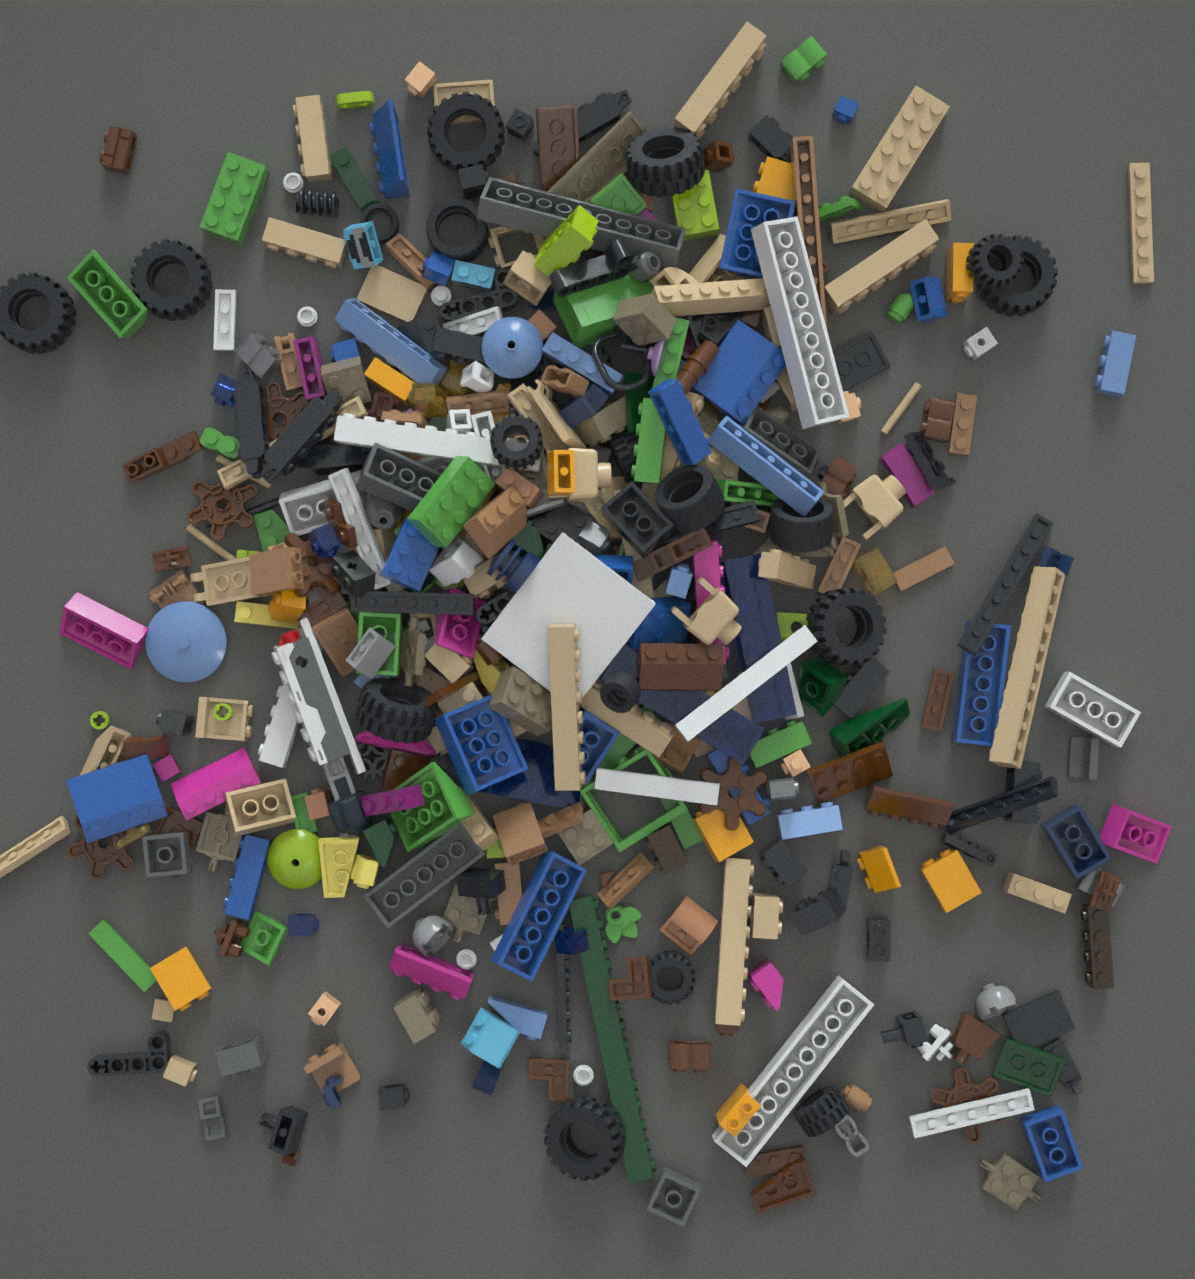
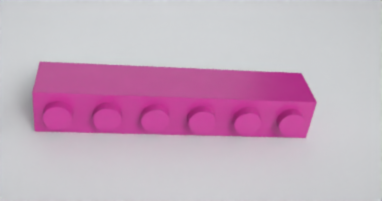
[692,540,729,665]

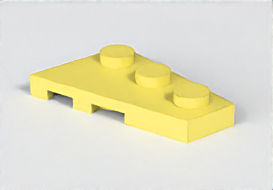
[318,836,360,898]

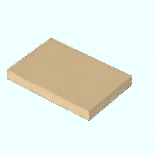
[433,79,495,125]
[357,265,428,323]

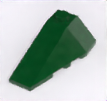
[829,698,910,757]

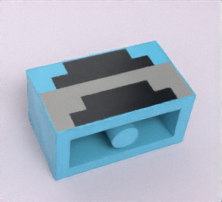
[343,221,384,269]
[451,260,496,292]

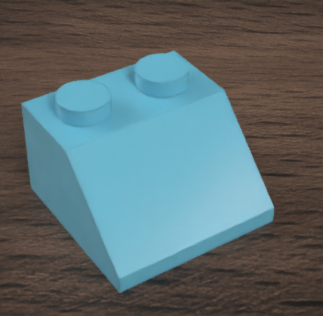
[461,1008,520,1068]

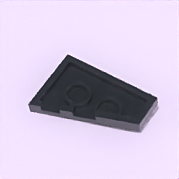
[697,311,746,346]
[904,431,956,490]

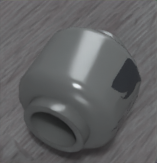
[630,251,660,282]

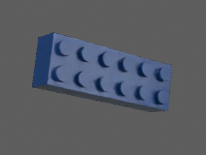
[952,620,1011,747]
[490,851,587,982]

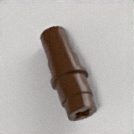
[676,340,719,396]

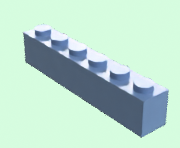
[334,298,447,390]
[708,416,824,517]

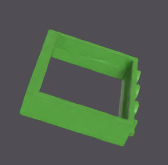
[580,746,689,852]

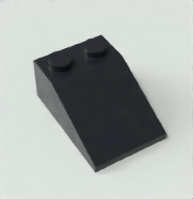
[391,311,440,373]

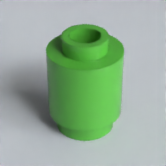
[887,293,914,324]

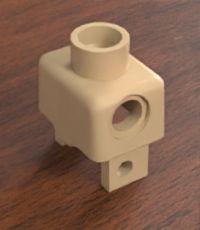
[545,448,611,503]
[843,475,906,541]
[670,576,742,645]

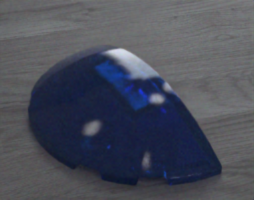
[461,739,581,808]

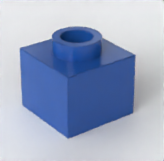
[832,95,859,124]

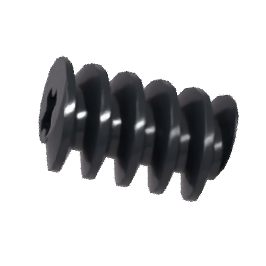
[296,188,339,218]

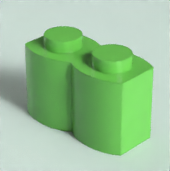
[780,36,827,84]
[200,428,240,461]

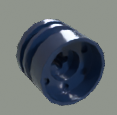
[487,539,541,594]

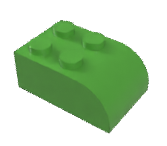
[356,612,402,676]

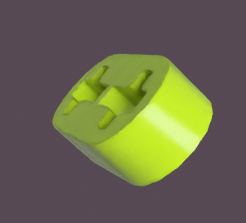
[336,91,375,109]

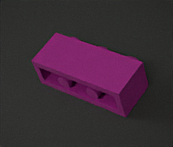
[293,336,327,402]
[879,443,935,508]
[361,784,425,817]

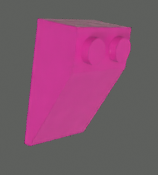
[436,588,487,659]
[1099,803,1172,864]

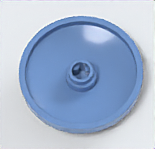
[145,601,228,682]

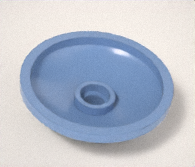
[482,317,543,379]

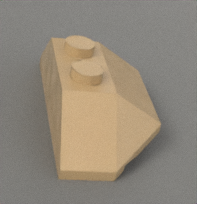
[80,726,132,775]

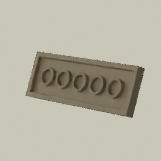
[547,111,648,201]

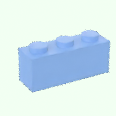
[776,801,843,840]

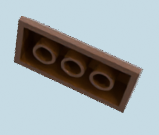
[637,643,724,691]
[864,785,955,828]

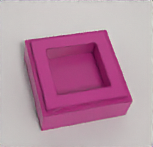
[153,754,182,782]

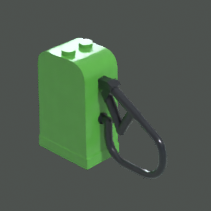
[553,271,658,391]

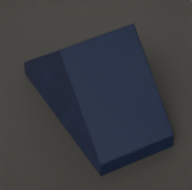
[559,396,596,428]
[472,1057,507,1095]

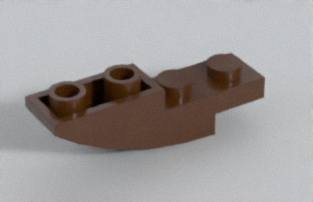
[122,431,204,483]

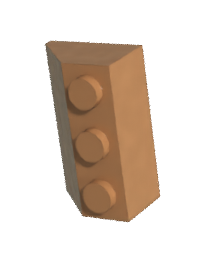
[463,485,527,559]

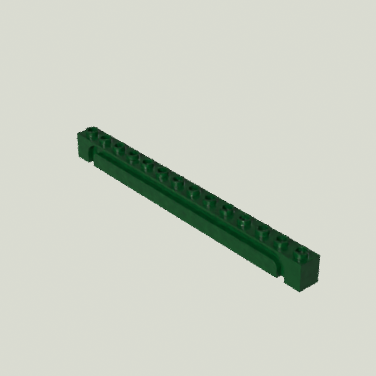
[569,894,656,1183]

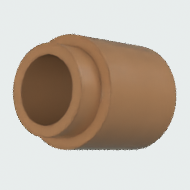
[841,1083,872,1113]

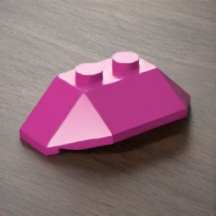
[354,730,436,758]

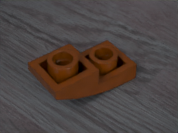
[123,734,168,760]

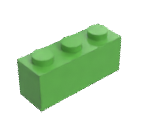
[745,719,812,768]

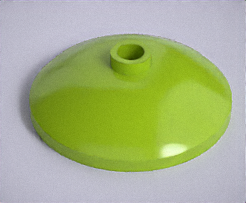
[267,829,322,889]

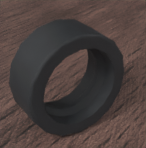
[360,203,399,244]

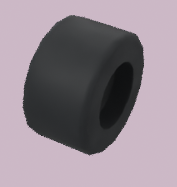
[600,672,641,713]

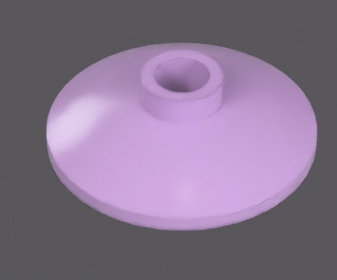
[647,340,664,376]

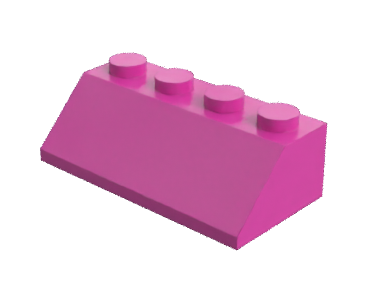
[59,592,149,670]
[171,747,263,820]
[389,943,475,1000]

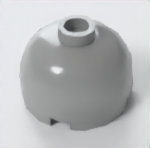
[412,915,453,957]
[976,983,1019,1020]

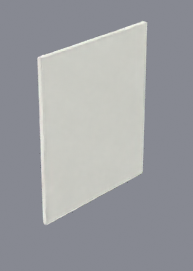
[482,532,656,698]

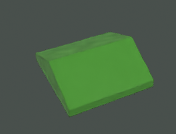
[240,911,288,966]

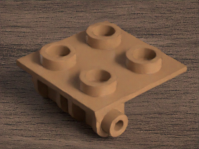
[149,569,205,609]

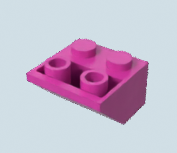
[748,958,784,1011]

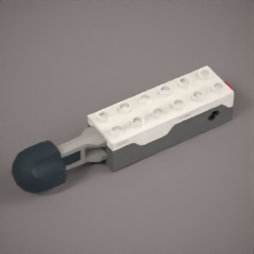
[271,629,372,835]

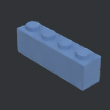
[542,332,623,396]

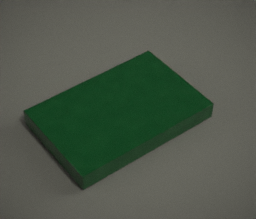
[624,372,655,434]
[992,1037,1065,1097]

